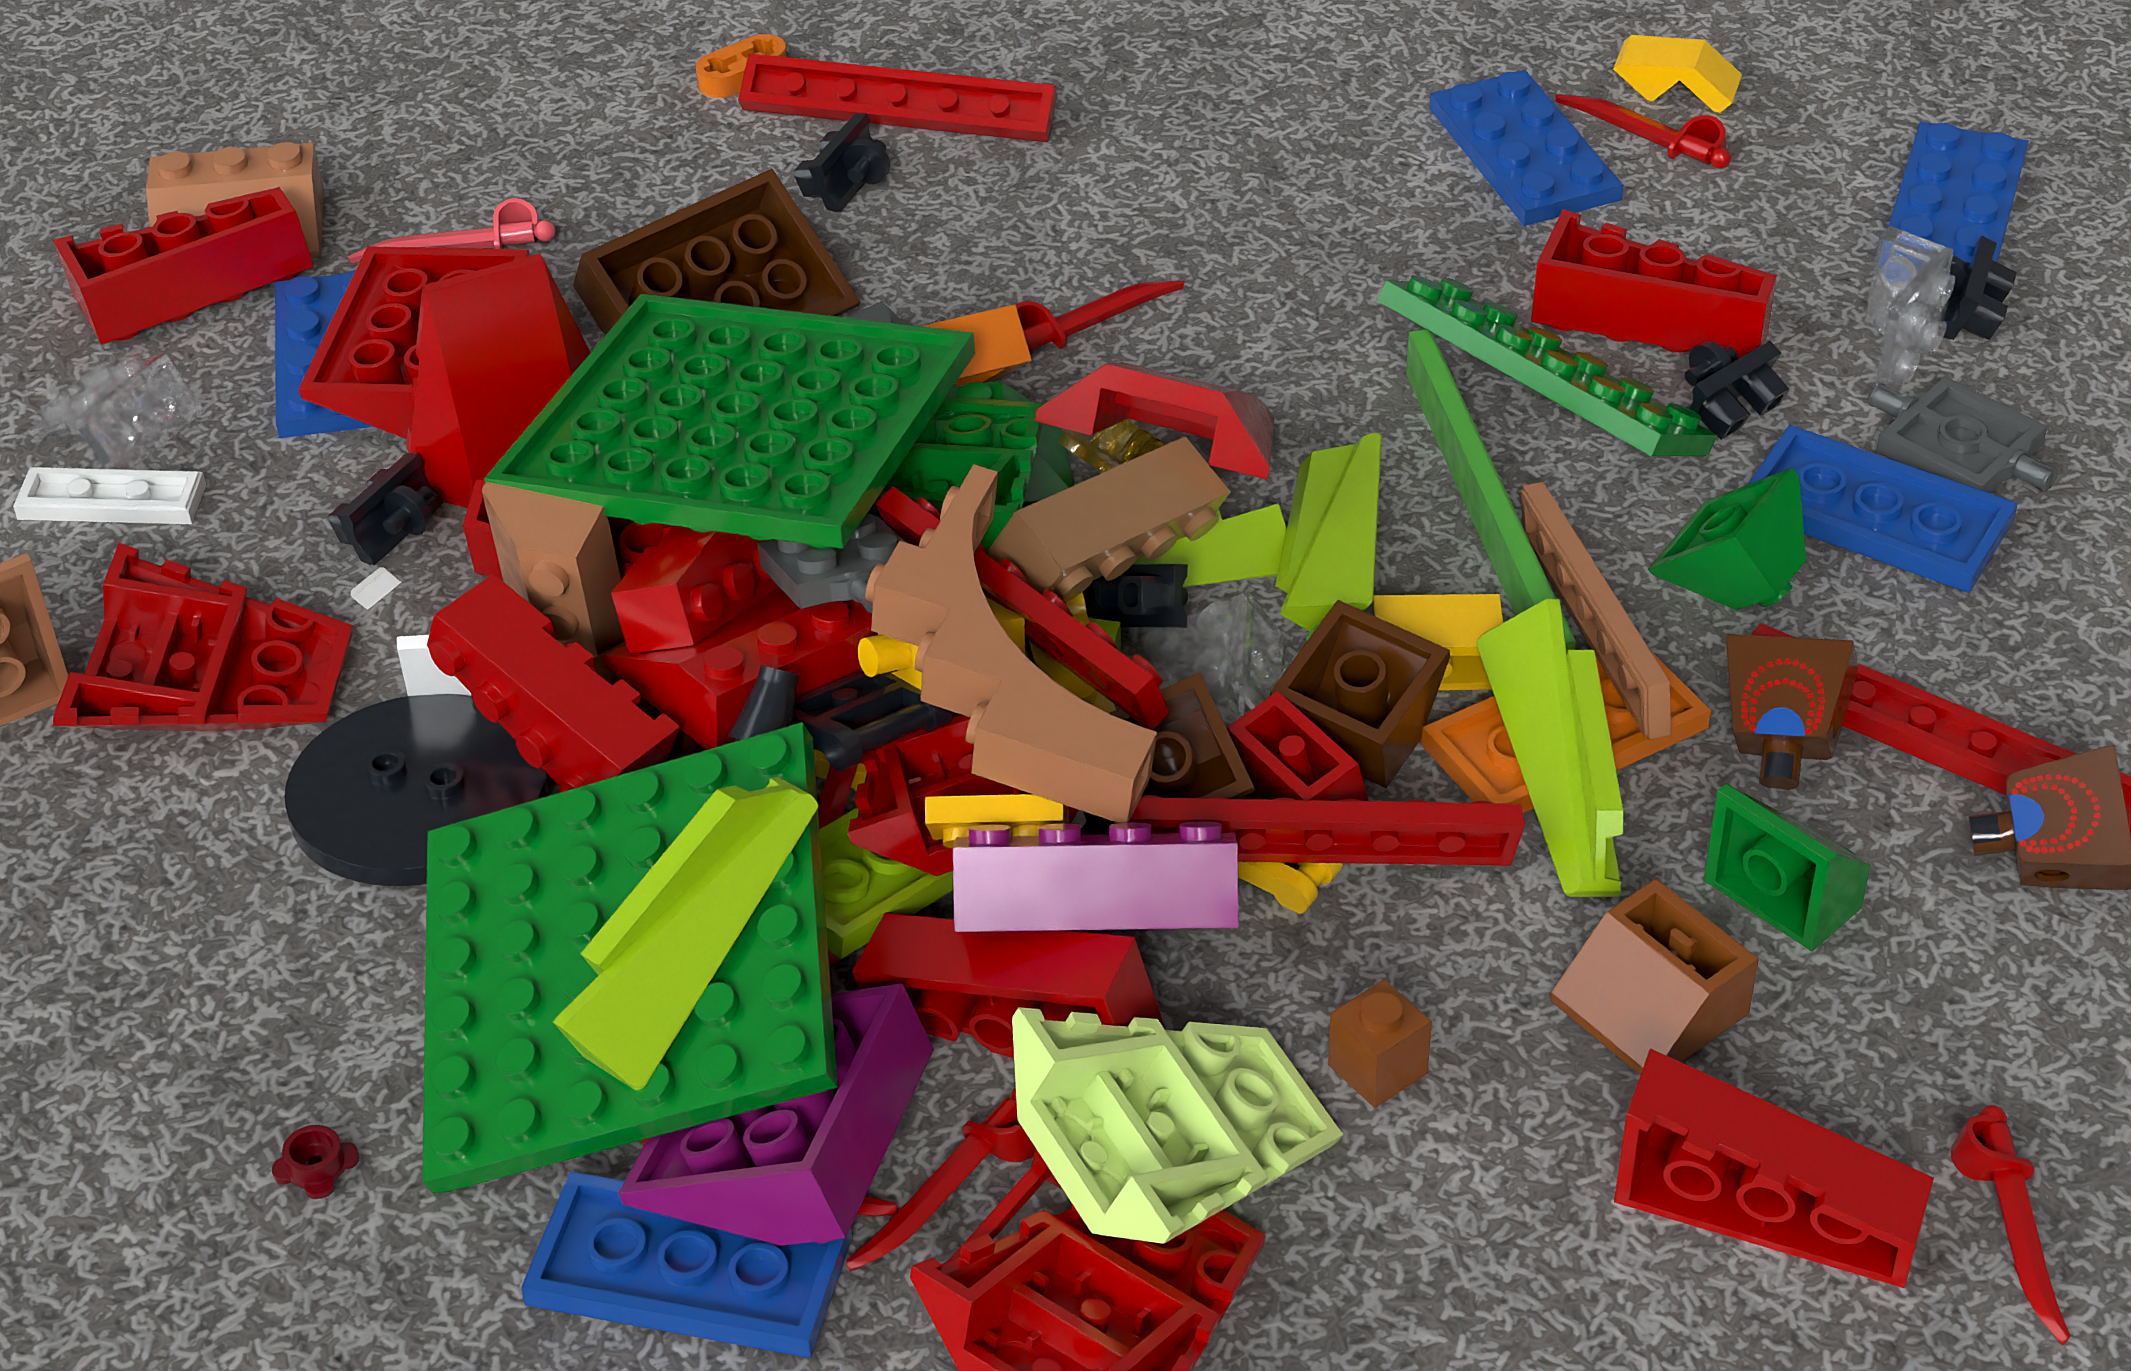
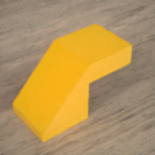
[1613,35,1742,113]

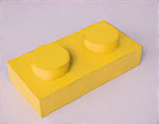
[925,794,1069,848]

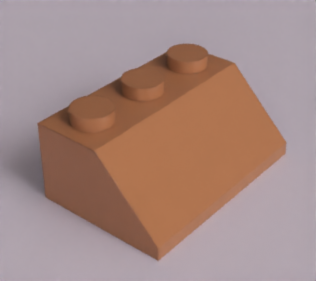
[146,142,325,258]
[482,482,625,658]

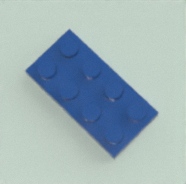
[1429,70,1624,226]
[1880,122,2029,269]
[275,270,374,438]
[1747,424,2018,593]
[521,1171,852,1358]

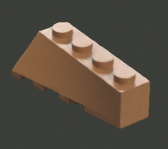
[987,436,1231,601]

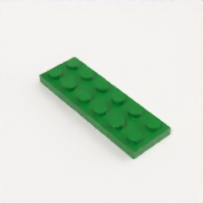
[1377,275,1718,457]

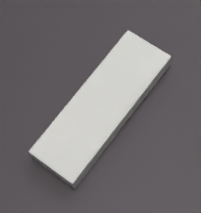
[13,467,206,524]

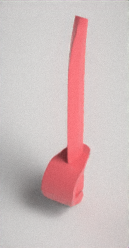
[347,198,556,263]

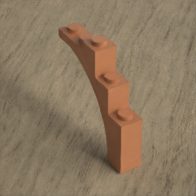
[865,464,1157,823]

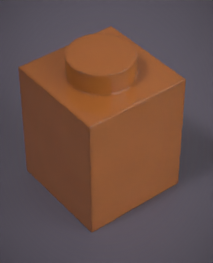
[1328,979,1432,1108]

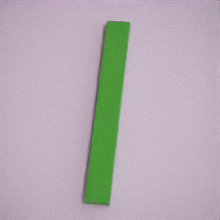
[1406,329,1576,654]

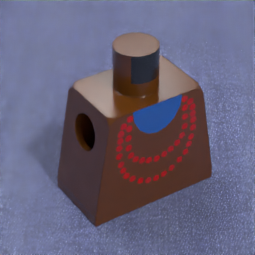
[1726,634,1858,790]
[1969,745,2131,890]

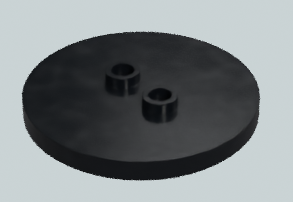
[284,694,549,886]

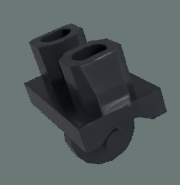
[794,113,890,212]
[1918,236,2017,340]
[1685,340,1789,440]
[329,453,443,565]
[1083,564,1188,628]

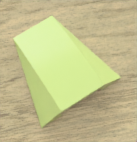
[1012,1007,1343,1244]

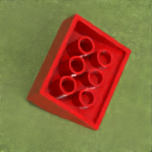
[298,246,530,439]
[603,587,878,750]

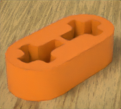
[696,34,787,98]

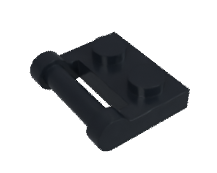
[794,670,952,771]

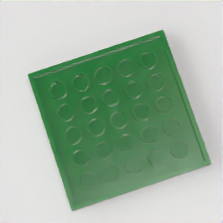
[484,294,975,549]
[422,722,838,1194]

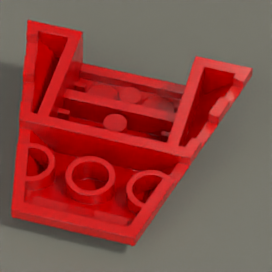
[406,253,591,508]
[1035,362,1274,479]
[53,543,353,731]
[848,712,1079,876]
[910,1204,1266,1371]

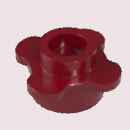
[272,1125,359,1199]

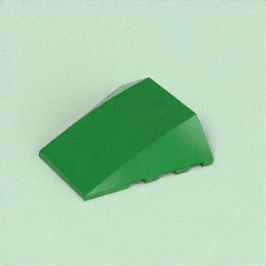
[867,397,1045,552]

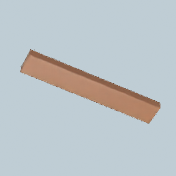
[1521,482,1671,740]

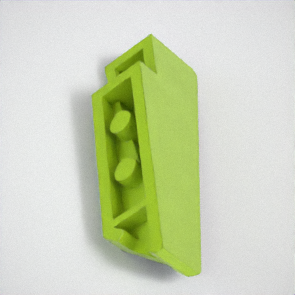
[1275,433,1382,632]
[1059,503,1287,597]
[1476,599,1623,897]
[553,777,818,1090]

